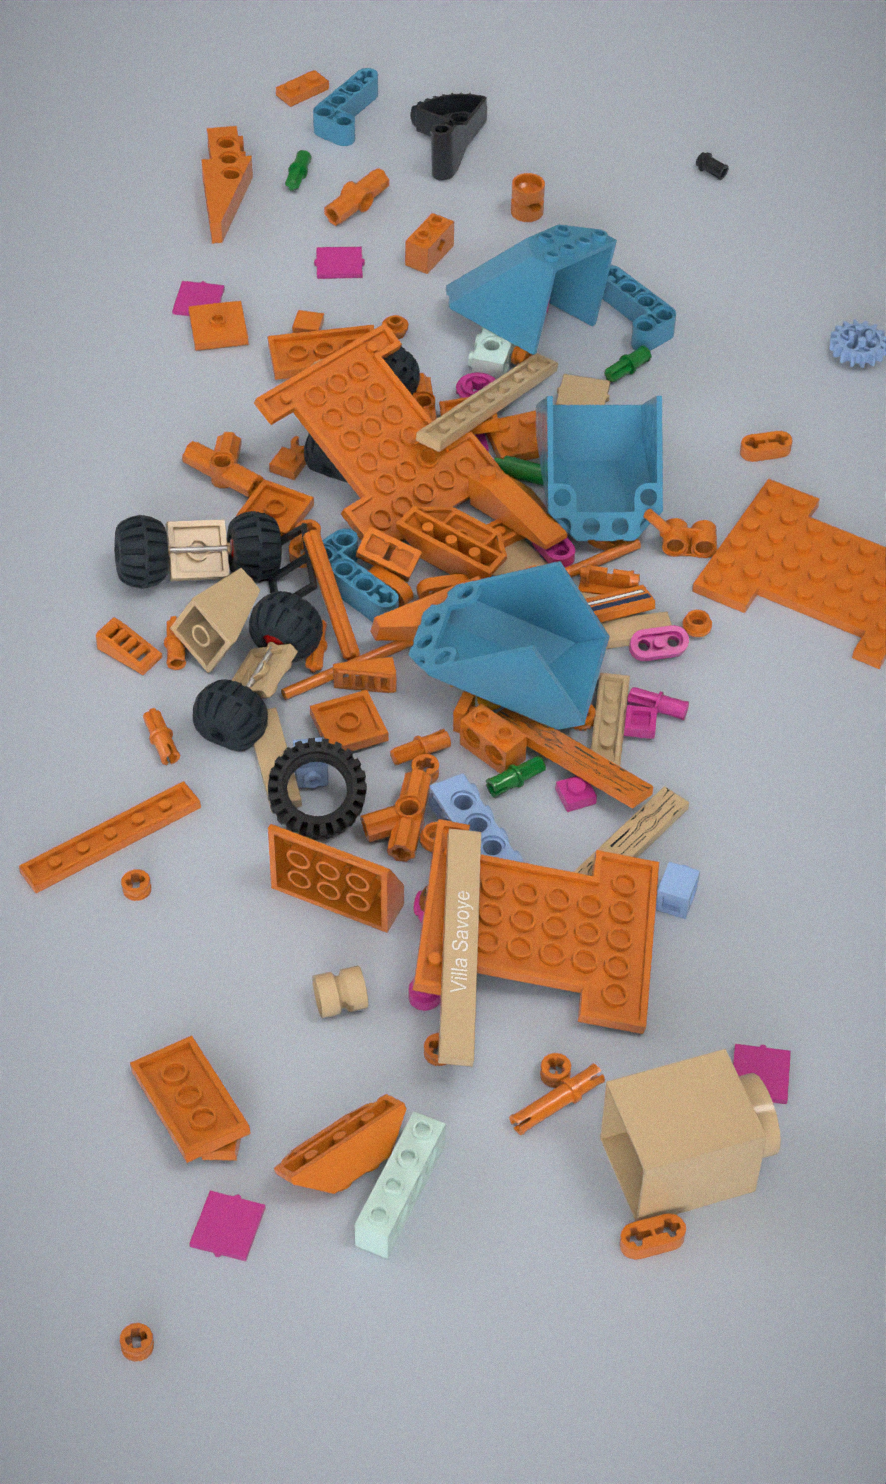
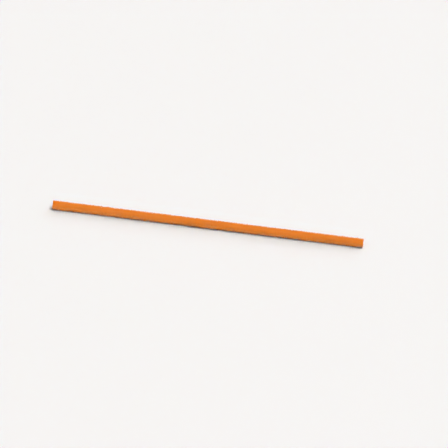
[281,539,641,700]

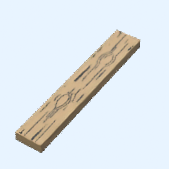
[574,786,689,876]

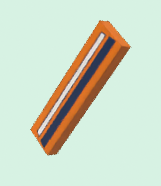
[586,585,655,622]

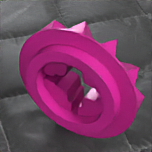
[456,372,496,398]

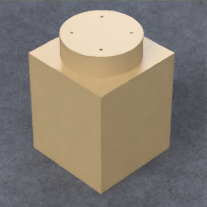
[600,1049,781,1221]

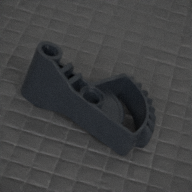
[410,92,487,180]

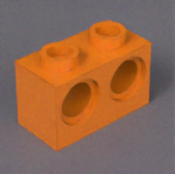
[356,526,422,582]
[460,703,527,773]

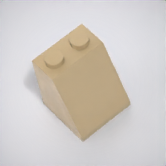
[170,568,260,673]

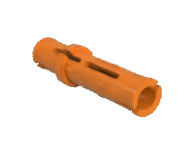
[509,1063,605,1135]

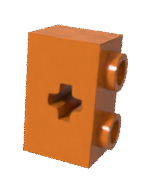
[405,213,454,274]

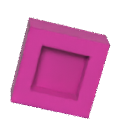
[624,705,658,739]
[555,776,597,812]

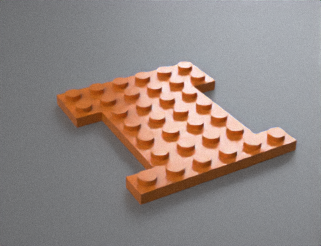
[254,323,504,542]
[692,479,886,669]
[412,819,659,1034]

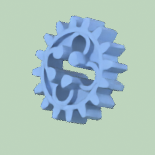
[829,319,886,368]

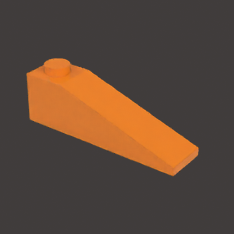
[468,465,567,550]

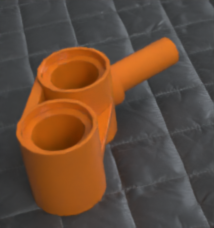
[643,509,717,558]

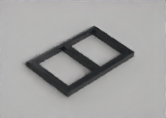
[268,523,318,598]

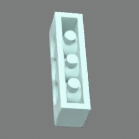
[468,327,516,379]
[355,1111,446,1259]

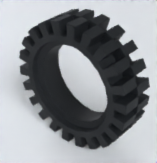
[268,738,367,840]

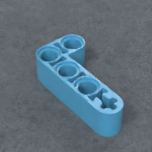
[313,68,378,146]
[602,265,676,351]
[316,528,399,622]

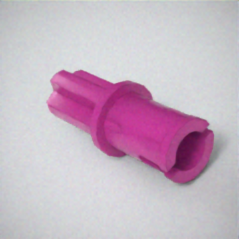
[627,687,689,720]

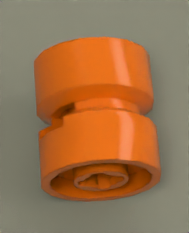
[511,173,545,222]

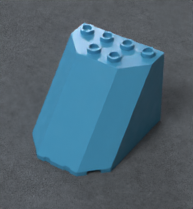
[445,224,617,355]
[536,396,663,541]
[408,561,610,730]

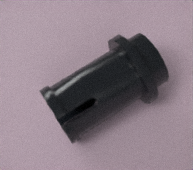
[696,152,729,180]

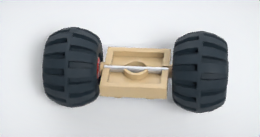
[114,511,282,589]
[192,591,323,752]

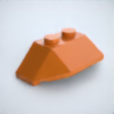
[396,505,507,579]
[274,1094,407,1194]

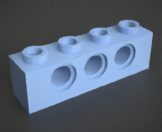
[429,773,524,863]

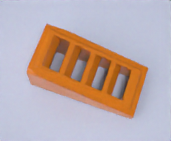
[96,617,163,675]
[333,657,397,693]

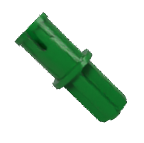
[285,150,312,191]
[604,345,652,382]
[486,756,546,797]

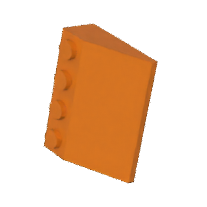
[268,824,404,933]

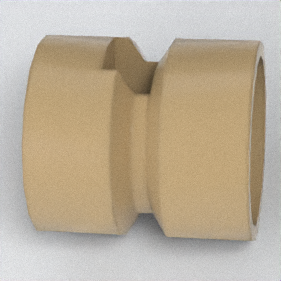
[312,966,368,1018]

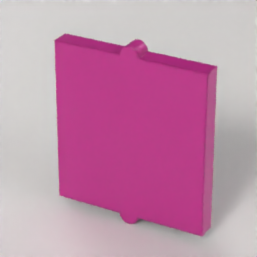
[314,246,365,279]
[172,281,225,316]
[733,1044,791,1104]
[189,1190,266,1261]

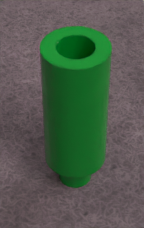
[494,455,544,486]

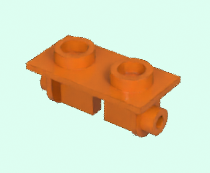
[578,564,640,595]

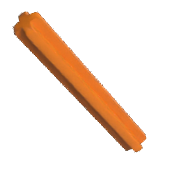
[303,530,360,661]

